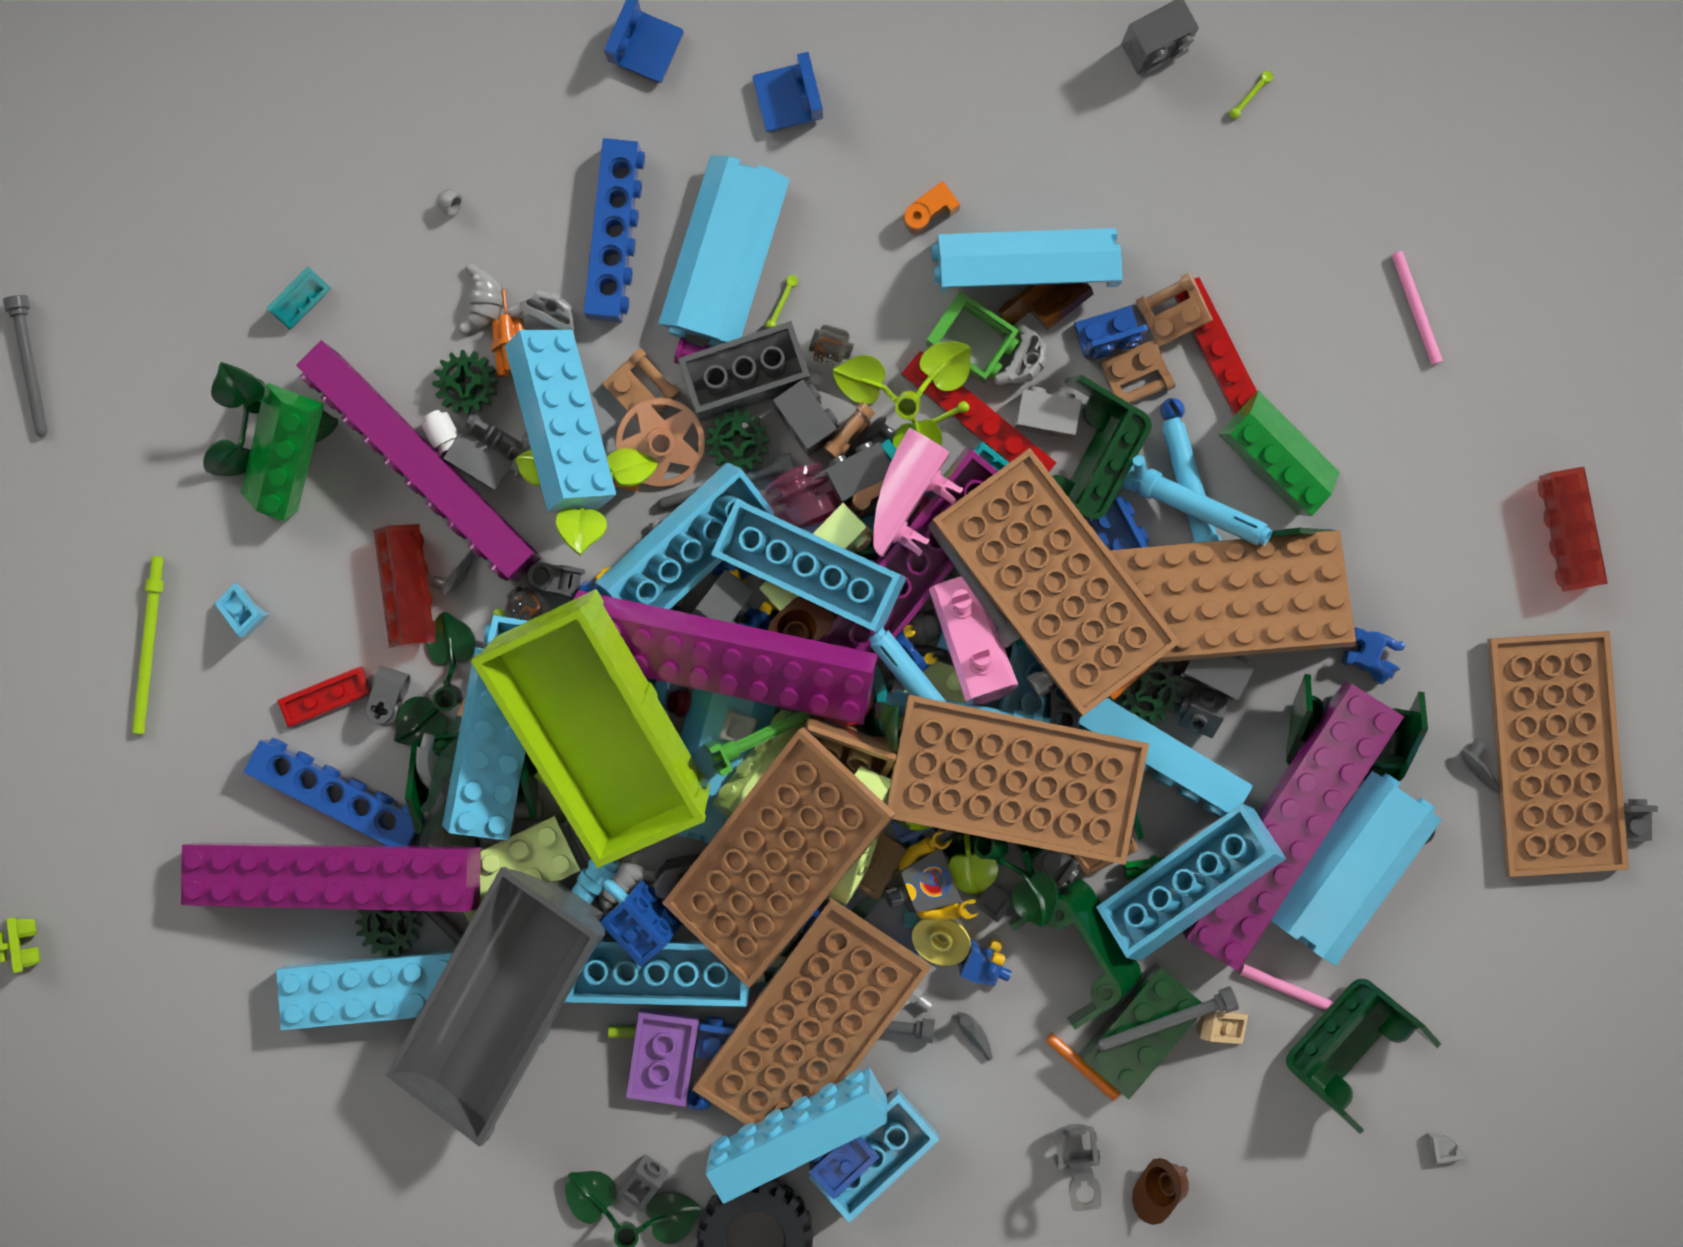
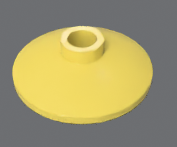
[912,919,971,966]

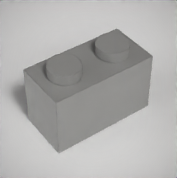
[1014,386,1082,439]

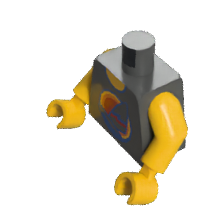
[884,829,979,922]

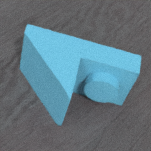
[214,583,270,638]

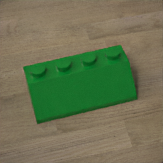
[241,383,324,522]
[1218,391,1340,517]

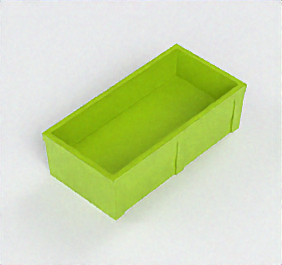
[471,589,710,868]

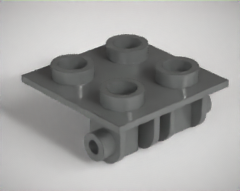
[443,413,524,491]

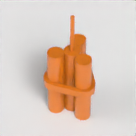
[491,289,525,378]

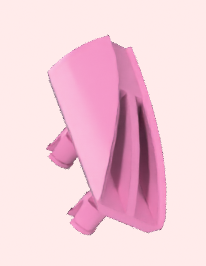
[873,428,964,558]
[929,576,1018,705]

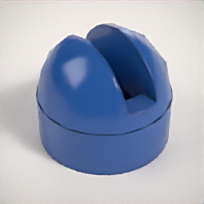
[1160,398,1185,421]
[687,1086,711,1111]

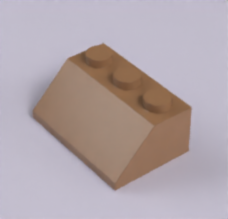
[804,715,897,777]

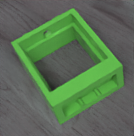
[925,291,1019,384]

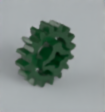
[432,350,499,415]
[706,408,770,471]
[1119,662,1183,723]
[355,909,423,957]

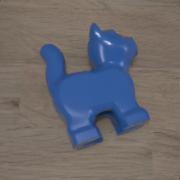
[1341,627,1405,684]

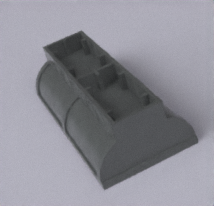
[385,867,605,1147]

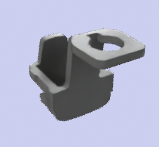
[1054,1123,1102,1211]

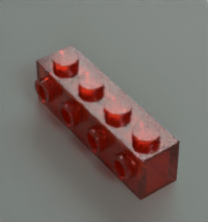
[1538,466,1608,592]
[373,524,436,648]

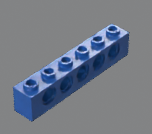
[584,138,645,322]
[243,737,426,846]

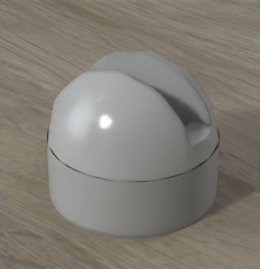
[437,189,463,216]

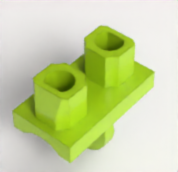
[0,916,41,973]

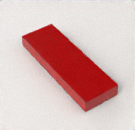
[277,666,372,728]

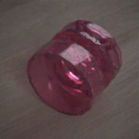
[764,462,840,528]

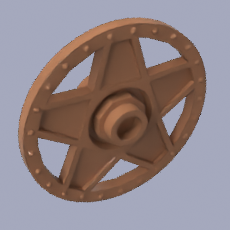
[616,397,705,487]

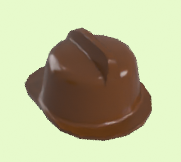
[768,596,835,641]
[1132,1158,1189,1225]

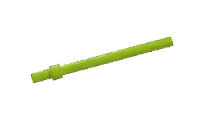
[132,556,164,734]

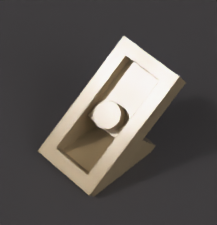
[1197,1010,1249,1044]

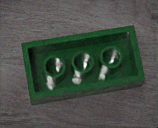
[1079,963,1202,1099]

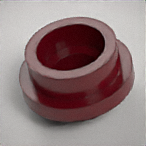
[667,687,692,717]

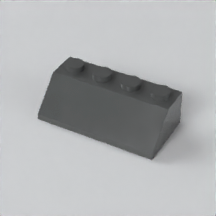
[678,321,811,422]

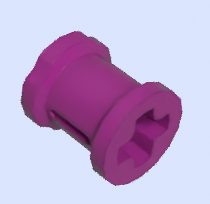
[674,337,710,364]

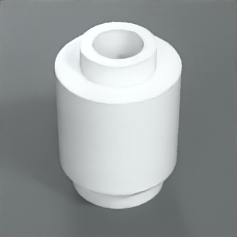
[421,410,459,456]

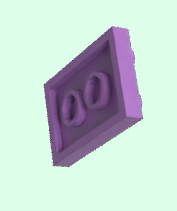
[626,1008,699,1107]

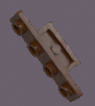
[998,283,1094,330]

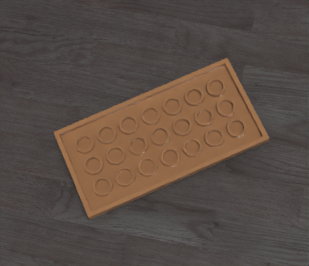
[932,448,1180,717]
[1110,530,1356,663]
[1487,631,1629,877]
[886,695,1149,865]
[662,727,896,988]
[692,897,931,1125]

